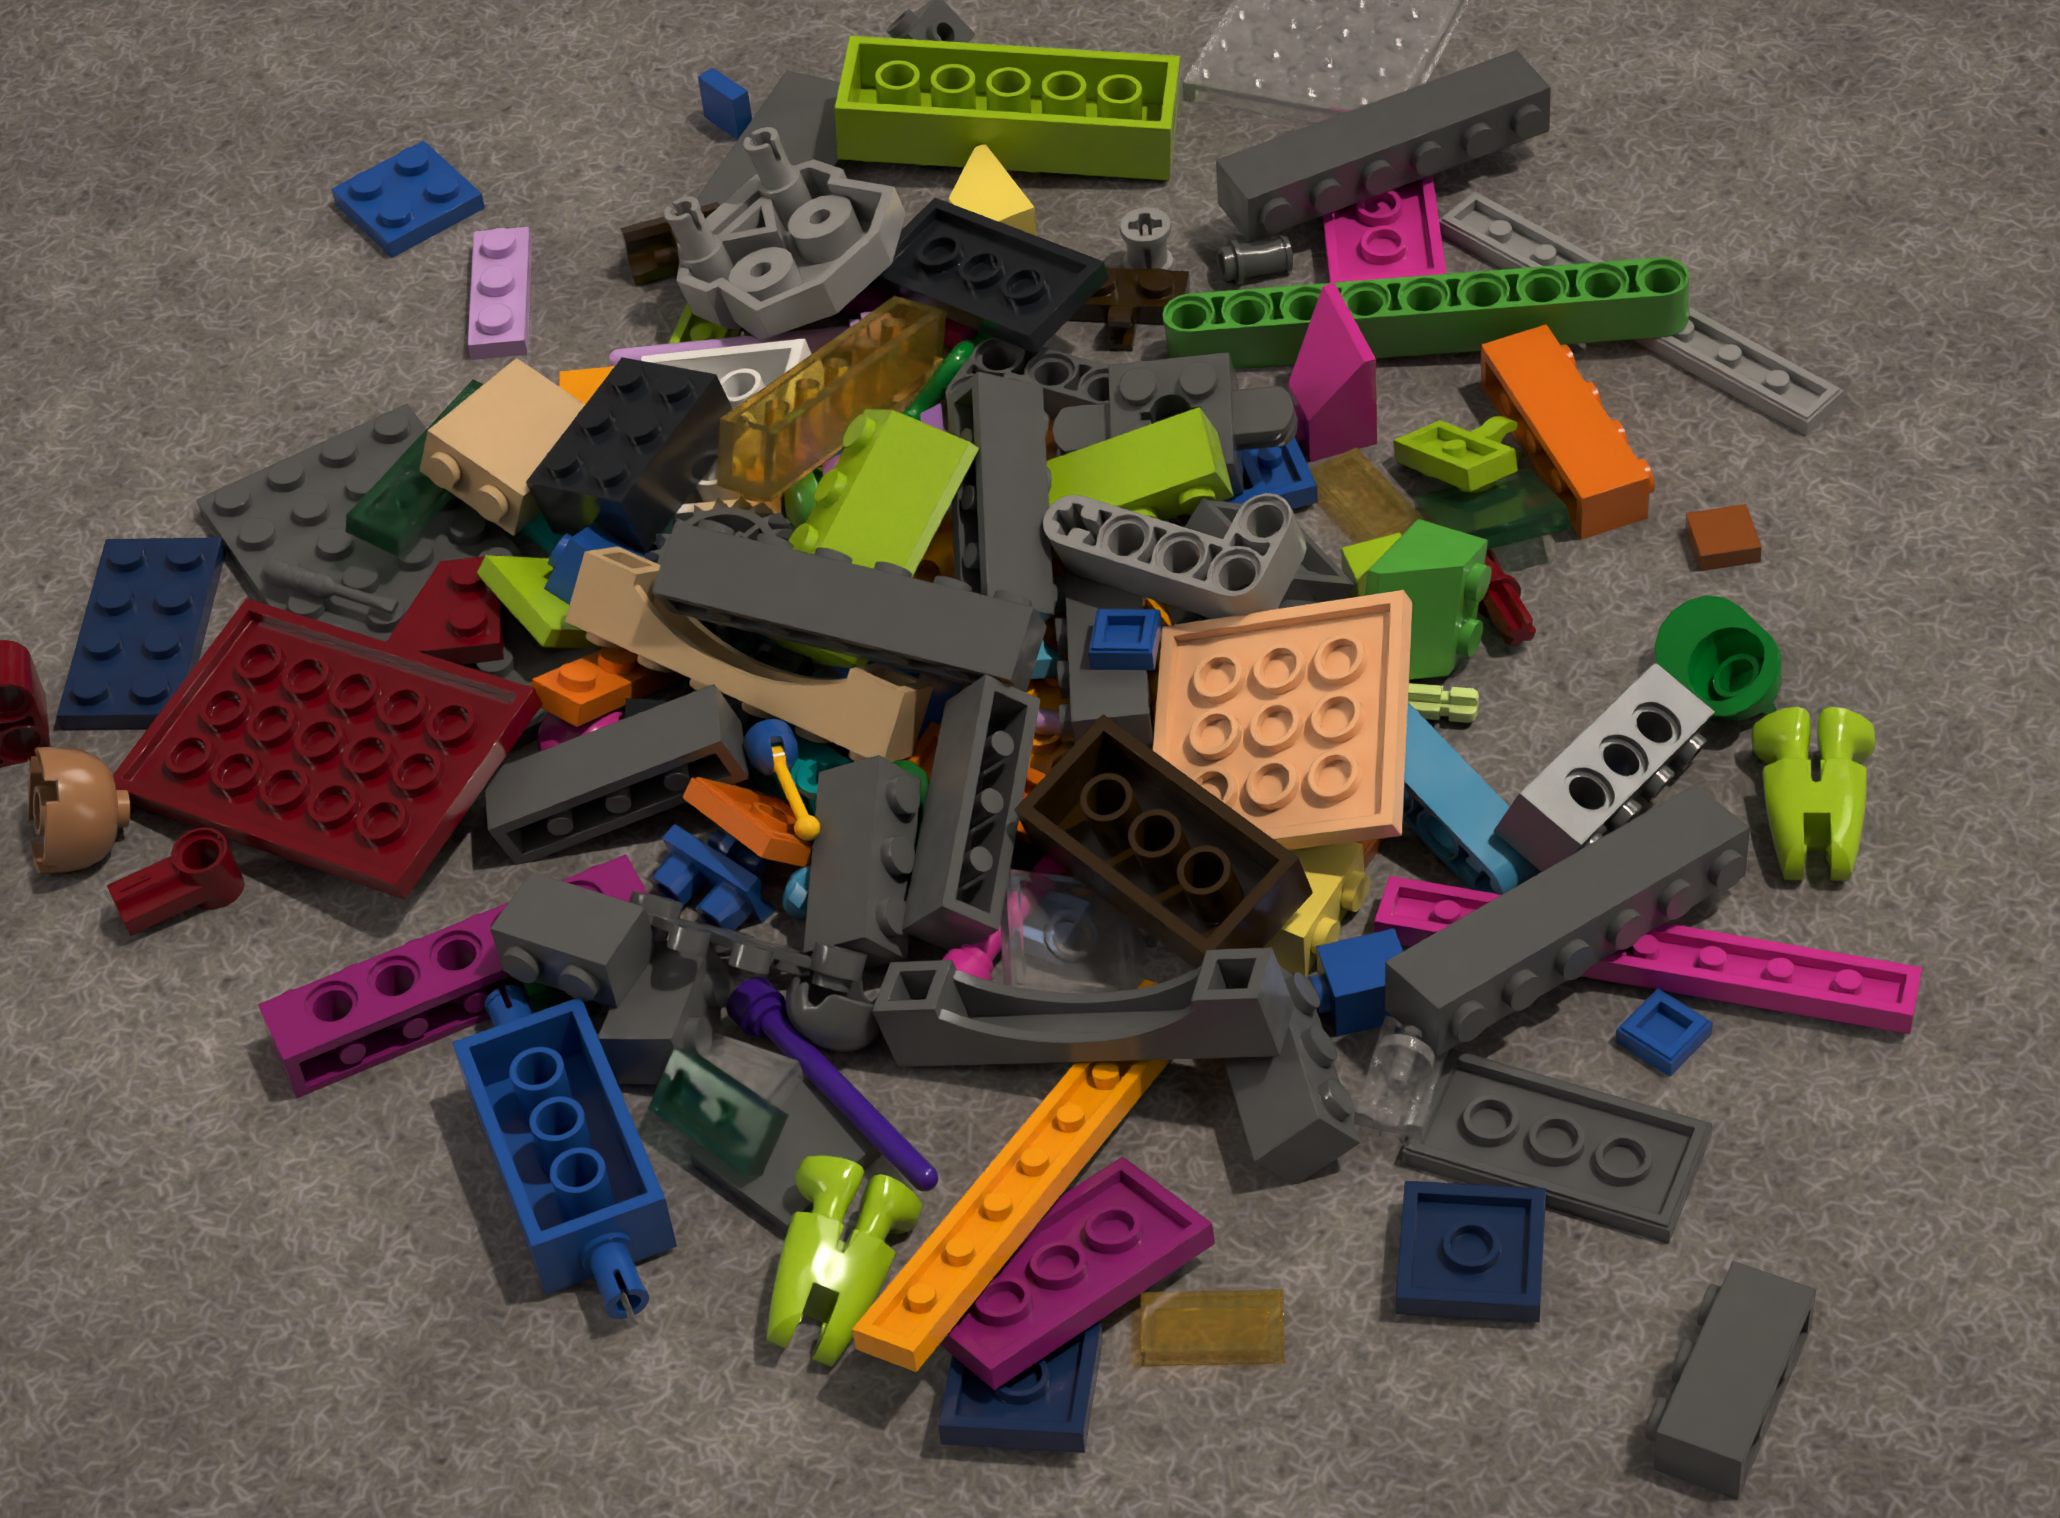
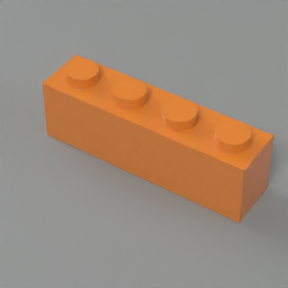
[1481,324,1655,540]

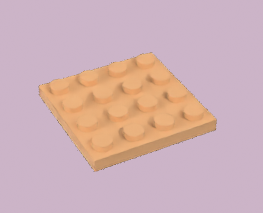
[1153,590,1412,850]

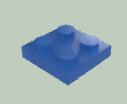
[331,140,485,258]

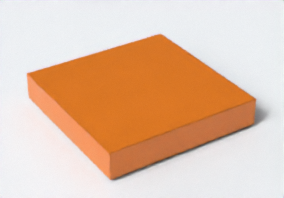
[682,777,813,867]

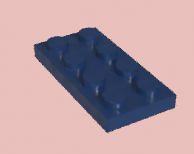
[57,537,226,730]

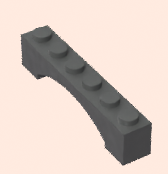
[872,948,1294,1067]

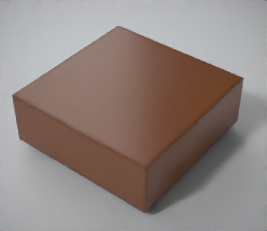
[1685,504,1762,571]

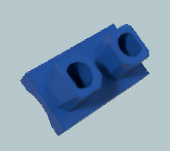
[652,824,775,930]

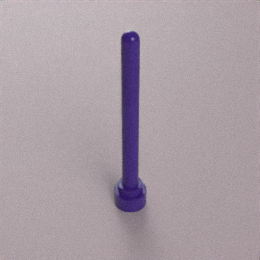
[727,977,939,1192]

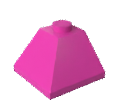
[1288,283,1377,462]

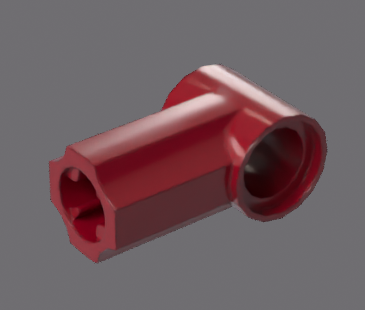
[107,828,245,936]

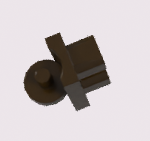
[620,202,720,285]

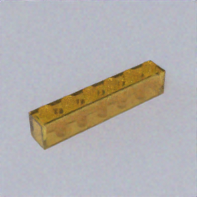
[717,296,946,502]

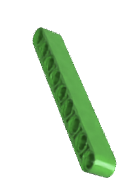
[1162,257,1690,369]

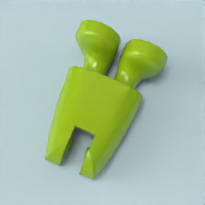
[1751,707,1876,881]
[767,1155,923,1367]

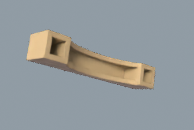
[565,546,934,762]

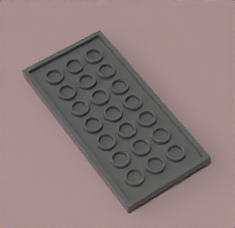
[196,404,596,754]

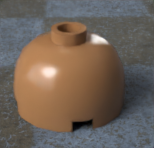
[28,747,130,874]

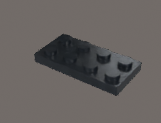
[868,198,1109,353]

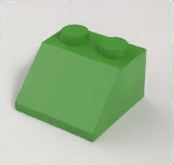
[1365,519,1491,680]

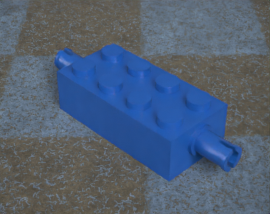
[452,985,677,1319]

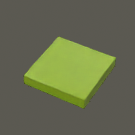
[477,555,603,649]

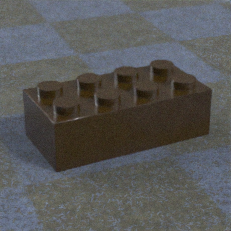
[1014,714,1313,969]

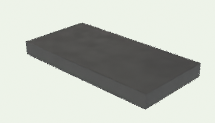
[697,70,850,206]
[1402,1049,1712,1243]

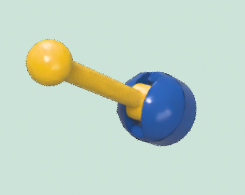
[743,719,820,841]

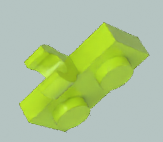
[1393,416,1522,493]

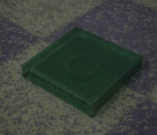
[1413,467,1570,550]

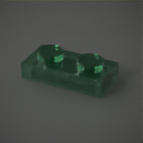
[648,1048,789,1177]

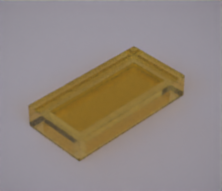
[1310,447,1423,542]
[1140,1289,1285,1366]

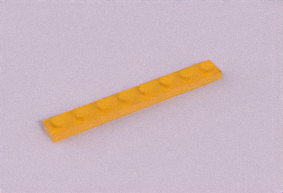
[852,979,1171,1372]

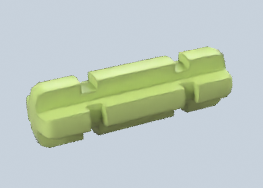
[1408,683,1479,723]

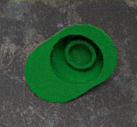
[1654,595,1782,721]

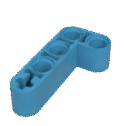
[1403,702,1541,895]

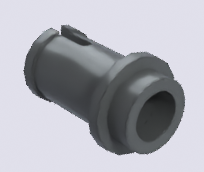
[1217,235,1293,285]

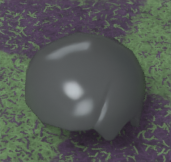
[785,972,882,1053]

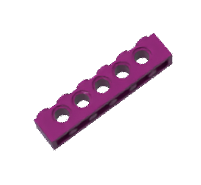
[258,854,663,1098]

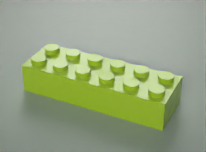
[835,35,1180,180]

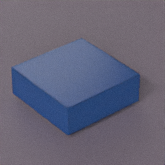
[698,68,752,140]
[1088,609,1162,670]
[1616,988,1713,1077]

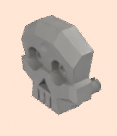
[664,127,906,340]

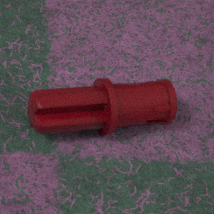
[1478,546,1536,647]

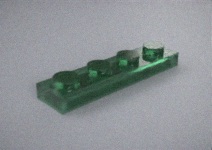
[345,379,484,557]

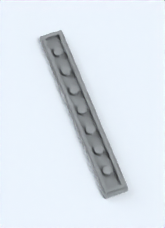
[1439,191,1844,436]

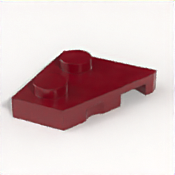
[386,555,504,665]

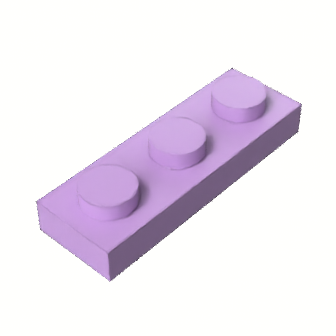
[468,227,532,360]

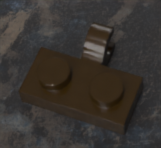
[1069,267,1190,351]

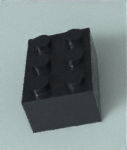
[526,357,741,553]

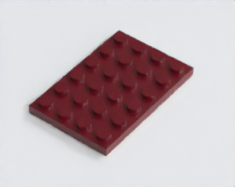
[113,598,543,900]

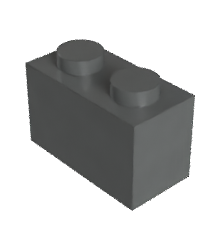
[490,871,657,1008]
[598,941,731,1085]

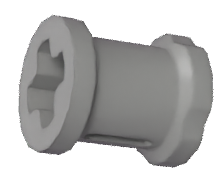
[1119,207,1174,271]

